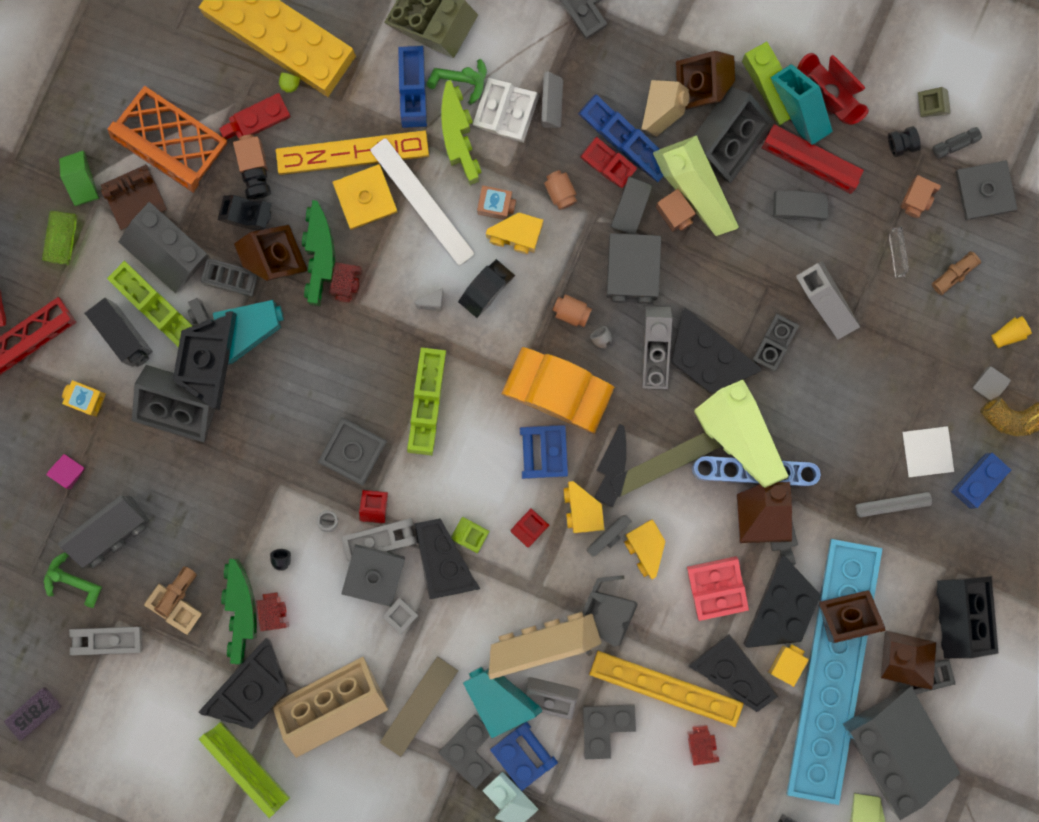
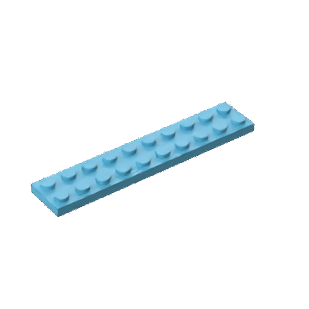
[786,539,883,805]

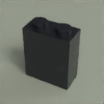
[84,298,153,367]

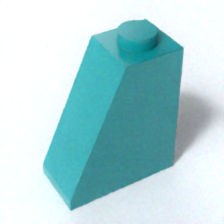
[771,64,833,145]
[213,300,284,365]
[463,666,542,739]

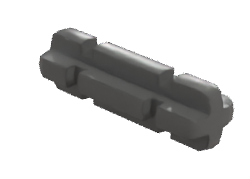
[933,127,982,159]

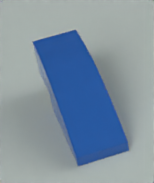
[398,46,427,128]

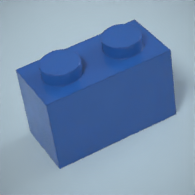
[951,453,1011,509]

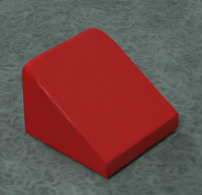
[359,490,388,523]
[510,508,550,548]

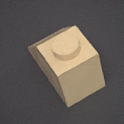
[642,80,689,137]

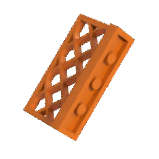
[107,86,228,193]

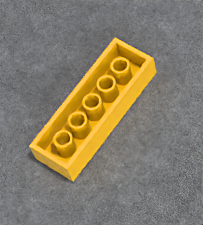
[199,0,356,97]

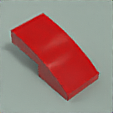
[580,137,637,188]

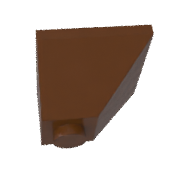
[676,51,735,110]
[234,224,308,281]
[737,482,792,543]
[881,631,937,690]

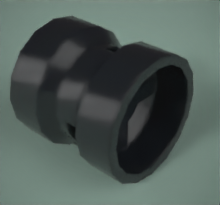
[888,126,921,157]
[241,168,271,200]

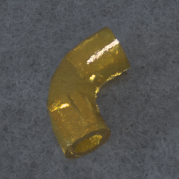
[980,396,1039,436]

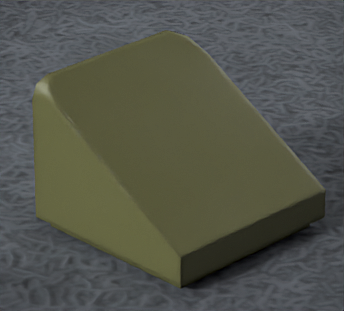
[918,87,951,117]

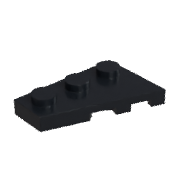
[414,518,480,599]
[689,634,778,712]

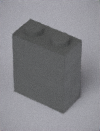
[606,233,661,304]

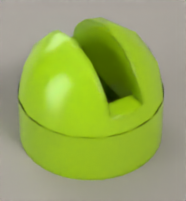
[279,72,301,93]

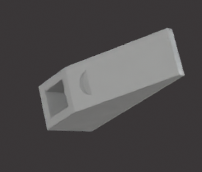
[796,261,860,339]
[642,306,672,389]

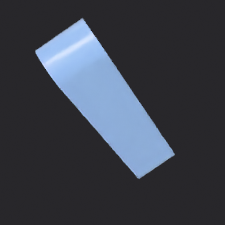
[692,456,821,487]

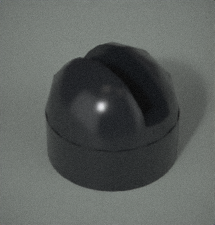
[270,549,291,571]

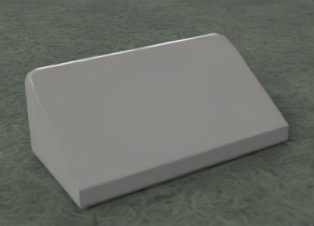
[541,71,563,128]
[525,677,579,720]

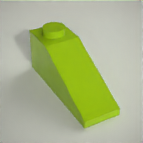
[742,41,791,126]

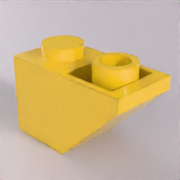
[486,212,543,254]
[563,481,604,533]
[623,519,666,580]

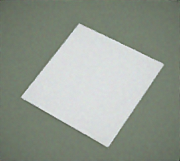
[903,426,954,477]

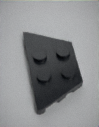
[671,308,762,394]
[173,311,237,410]
[743,553,821,648]
[199,638,289,729]

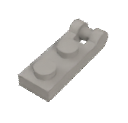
[342,518,418,562]
[69,626,142,655]

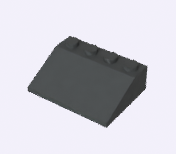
[843,685,960,820]

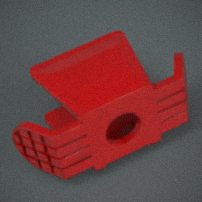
[797,53,869,125]

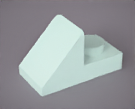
[483,771,538,822]

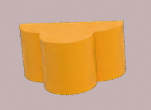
[501,347,615,435]

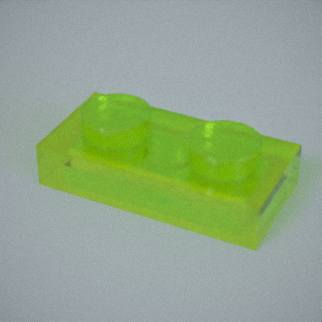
[42,211,77,265]

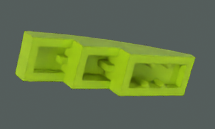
[107,260,193,347]
[407,347,446,456]

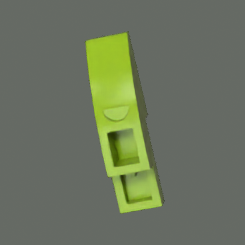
[441,80,482,185]

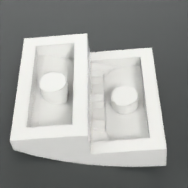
[472,78,540,143]

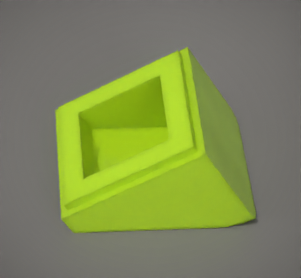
[451,517,490,554]

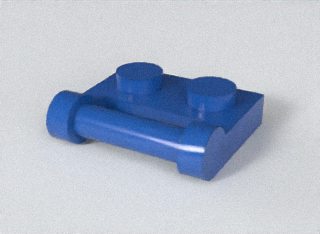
[519,425,568,479]
[490,722,558,791]

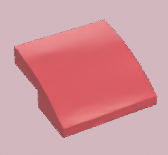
[687,556,749,621]

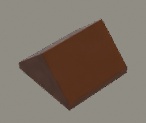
[819,590,886,643]

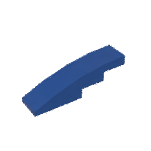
[578,95,663,182]

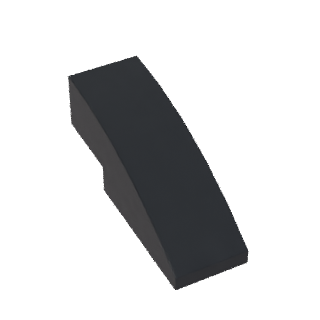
[594,424,626,507]

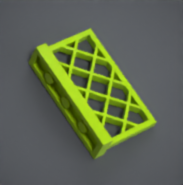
[198,721,290,818]

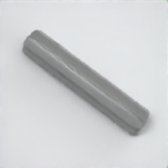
[855,492,932,518]

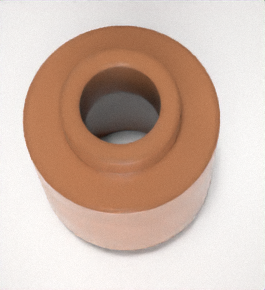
[544,170,577,210]
[552,294,592,327]

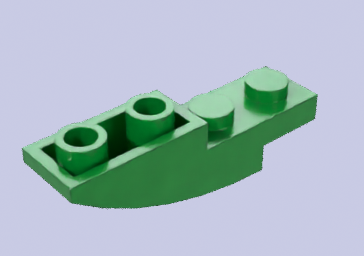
[302,200,335,307]
[221,559,257,664]

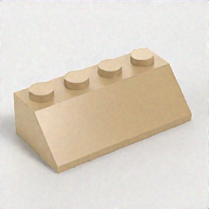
[488,612,602,679]
[273,657,388,758]

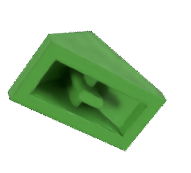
[59,151,100,206]

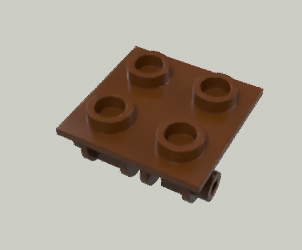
[101,164,167,231]

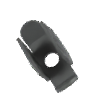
[582,575,638,656]

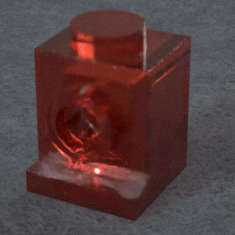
[330,262,363,303]
[256,592,290,632]
[687,725,719,766]

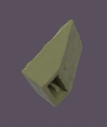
[384,0,478,58]

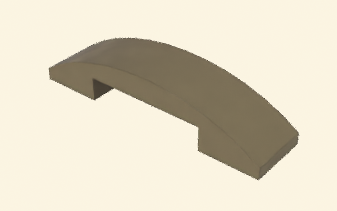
[380,656,459,757]

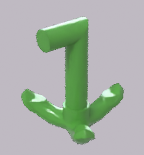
[426,59,487,105]
[44,552,102,608]

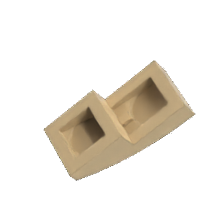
[144,583,202,635]

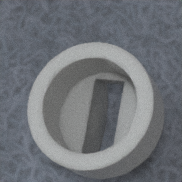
[590,326,612,348]
[317,510,338,532]

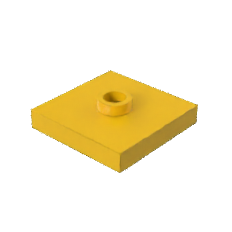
[332,164,398,230]

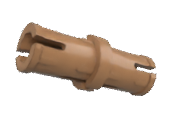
[931,251,981,296]
[154,566,197,618]

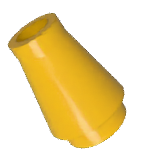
[991,316,1032,349]

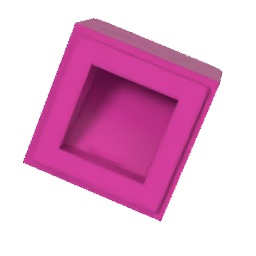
[46,454,85,489]

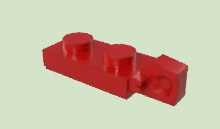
[219,93,291,140]

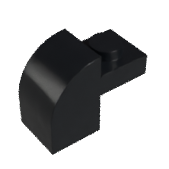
[217,195,272,231]
[458,259,515,318]

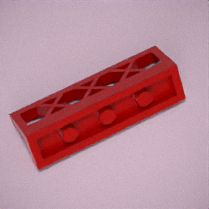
[761,124,864,194]
[0,297,77,375]

